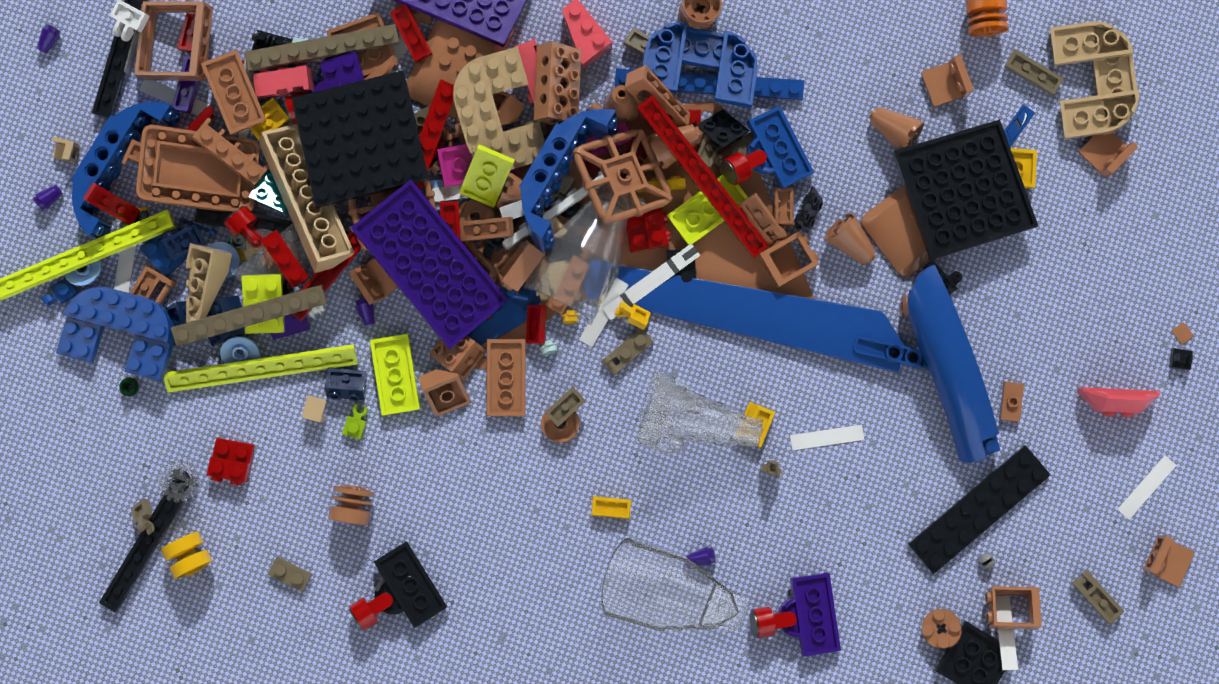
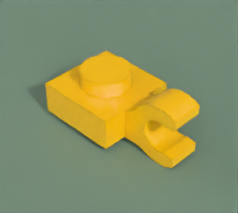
[614,302,651,330]

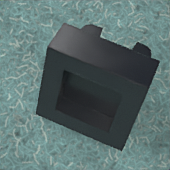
[1169,348,1193,370]

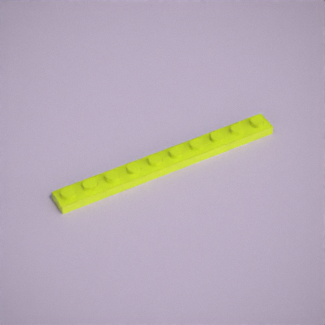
[0,209,176,301]
[164,344,358,393]

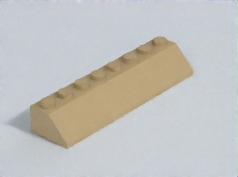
[259,124,354,273]

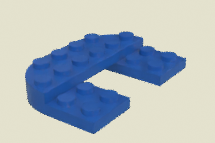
[642,22,758,108]
[56,287,175,382]

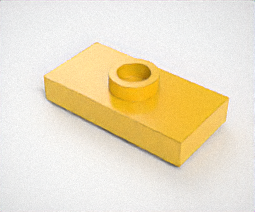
[591,496,631,519]

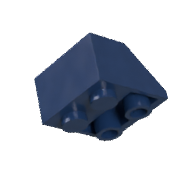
[206,295,245,346]

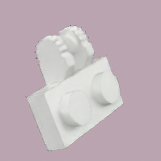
[110,0,150,42]

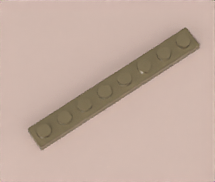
[245,24,399,72]
[171,284,328,346]

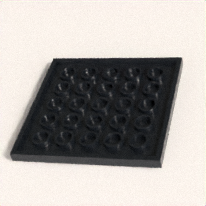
[292,70,430,208]
[892,119,1038,261]

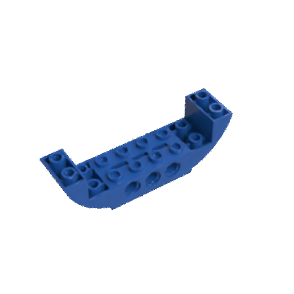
[71,102,181,239]
[519,109,618,254]

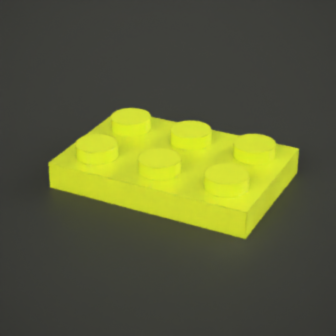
[459,144,515,208]
[241,274,285,334]

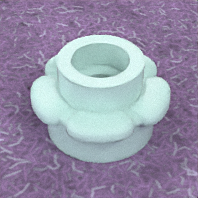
[539,340,558,356]

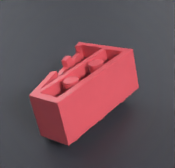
[562,0,612,70]
[513,39,537,104]
[253,65,315,99]

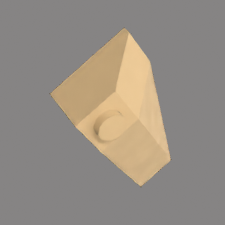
[186,243,232,322]

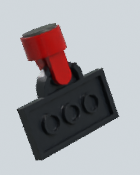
[349,541,447,631]

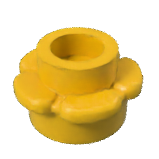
[561,310,580,324]

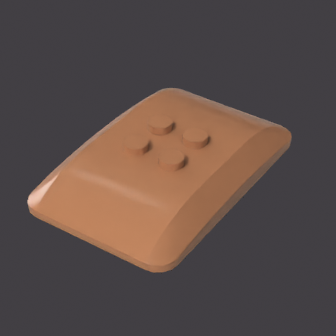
[407,20,514,121]
[136,125,260,212]
[861,186,930,277]

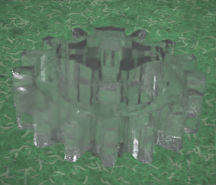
[156,460,201,502]

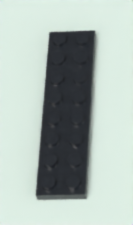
[907,445,1051,574]

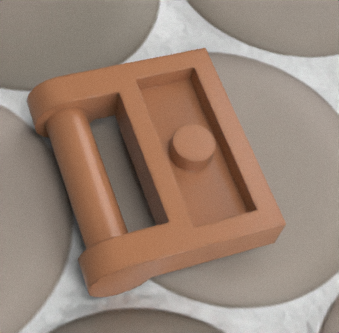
[130,266,177,305]

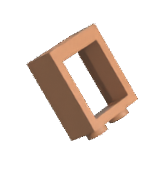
[758,231,819,289]
[498,238,545,292]
[985,586,1042,630]

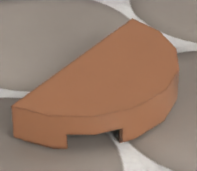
[365,55,397,80]

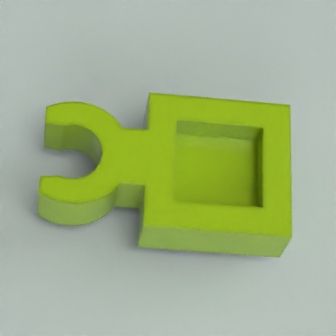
[342,404,368,440]

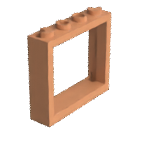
[134,1,213,81]

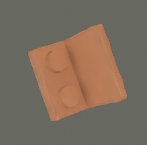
[921,54,974,107]
[1078,133,1138,178]
[349,258,398,305]
[429,335,487,381]
[1143,535,1194,587]

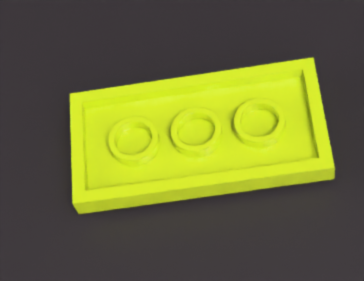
[667,175,748,245]
[370,334,421,416]

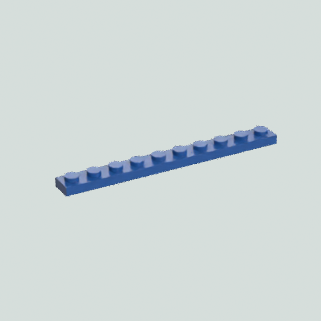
[615,68,804,100]

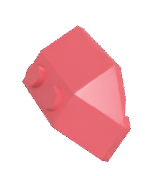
[1077,387,1160,417]

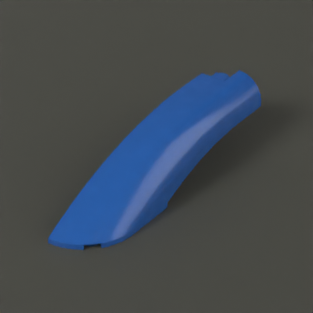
[907,265,1000,463]

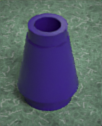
[37,24,60,54]
[33,184,63,211]
[355,298,375,326]
[686,547,716,567]

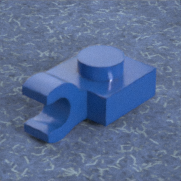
[41,278,79,306]

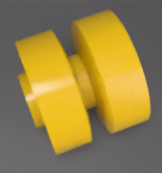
[160,531,213,580]

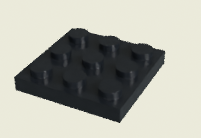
[935,620,1005,684]

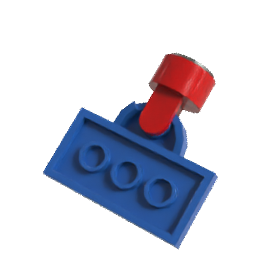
[721,105,815,190]

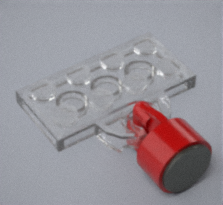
[224,206,309,283]

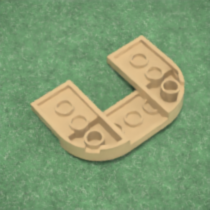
[1050,21,1139,139]
[453,47,545,170]

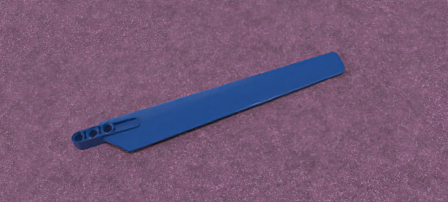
[583,261,929,373]

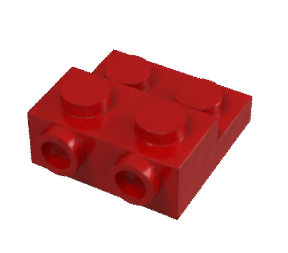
[625,207,671,253]
[206,438,255,486]

